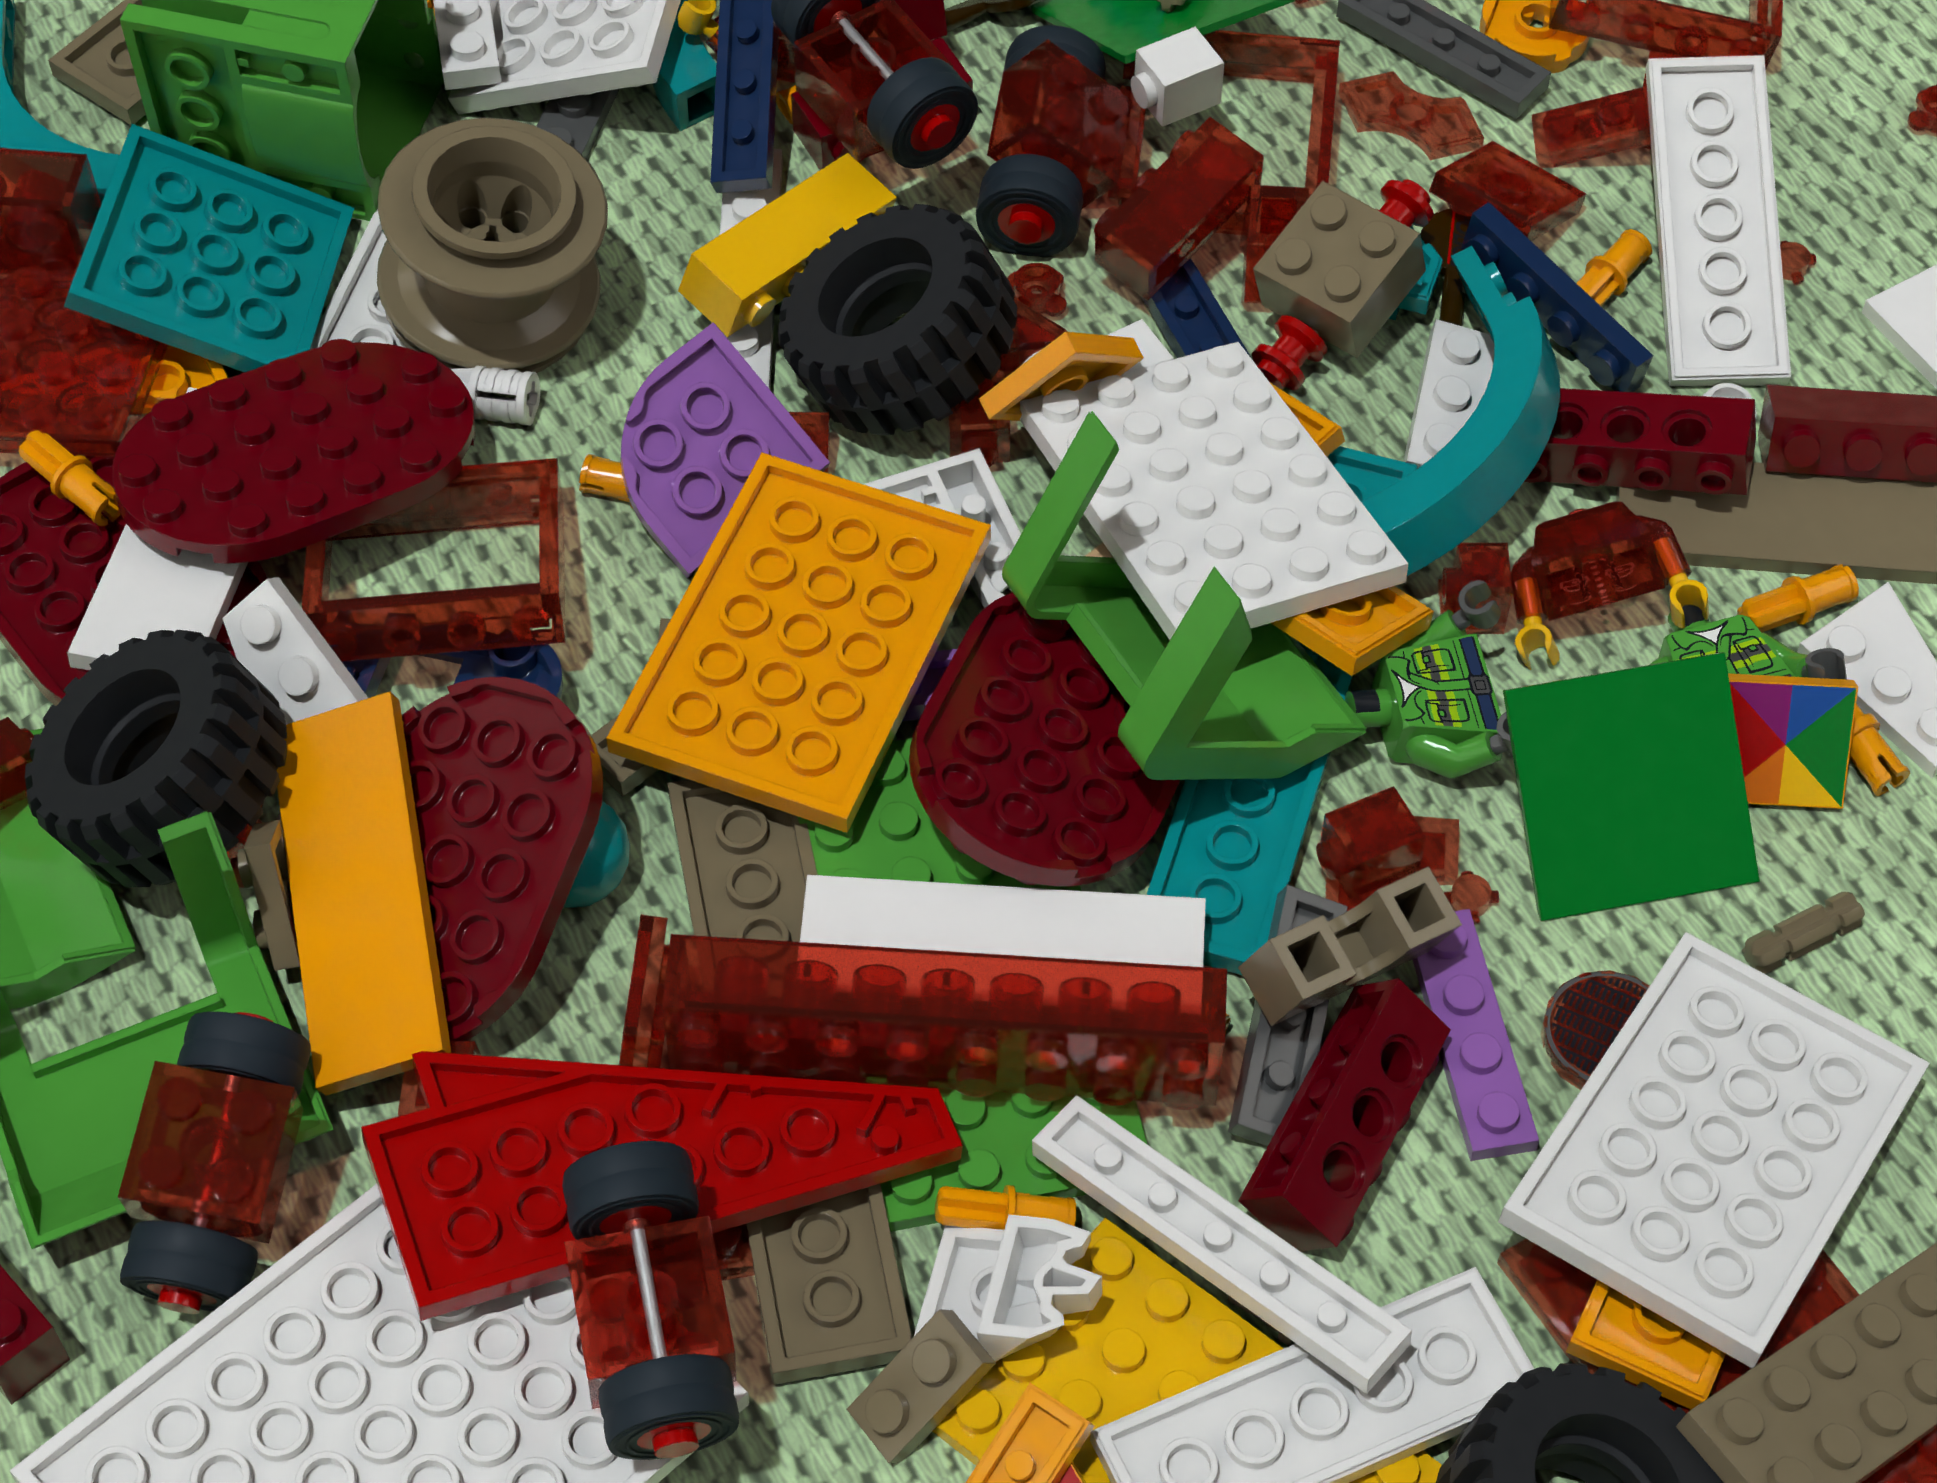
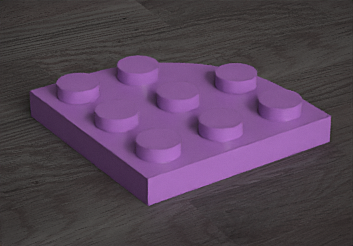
[620,322,830,579]

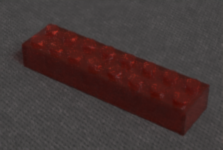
[662,934,1227,1110]

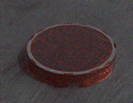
[1540,970,1650,1090]

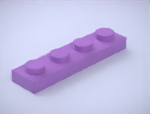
[1413,909,1539,1161]

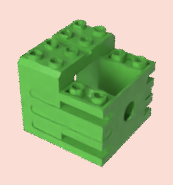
[120,0,444,221]

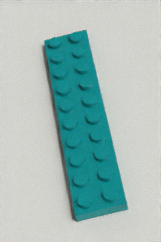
[1146,446,1418,975]

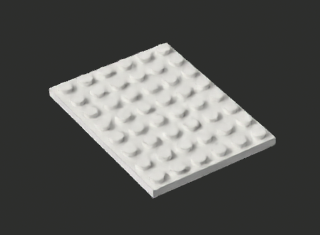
[10,1184,749,1483]

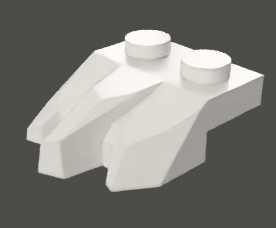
[914,1214,1102,1362]

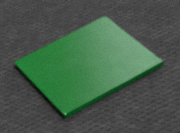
[1031,0,1295,64]
[1503,652,1760,921]

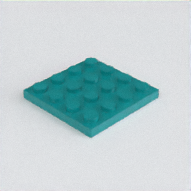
[64,124,354,372]

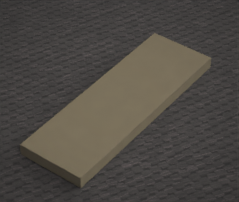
[1616,462,1937,584]

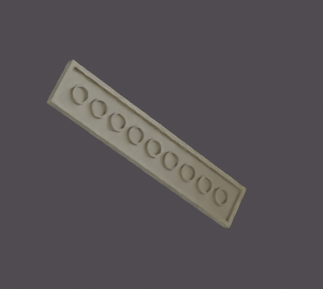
[667,780,912,1385]

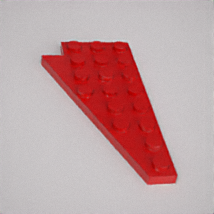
[361,1051,963,1321]

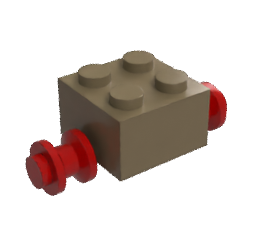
[1252,179,1434,390]

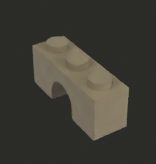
[1238,866,1462,1026]

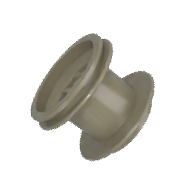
[377,118,608,373]

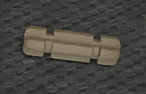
[1742,892,1865,974]

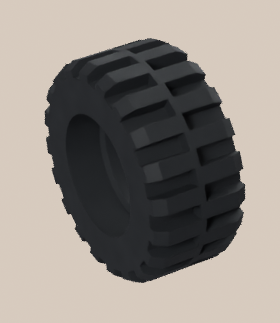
[778,204,1017,435]
[25,630,287,887]
[1436,1363,1724,1483]

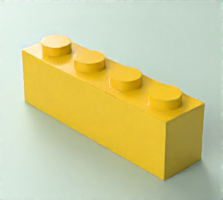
[678,153,897,337]

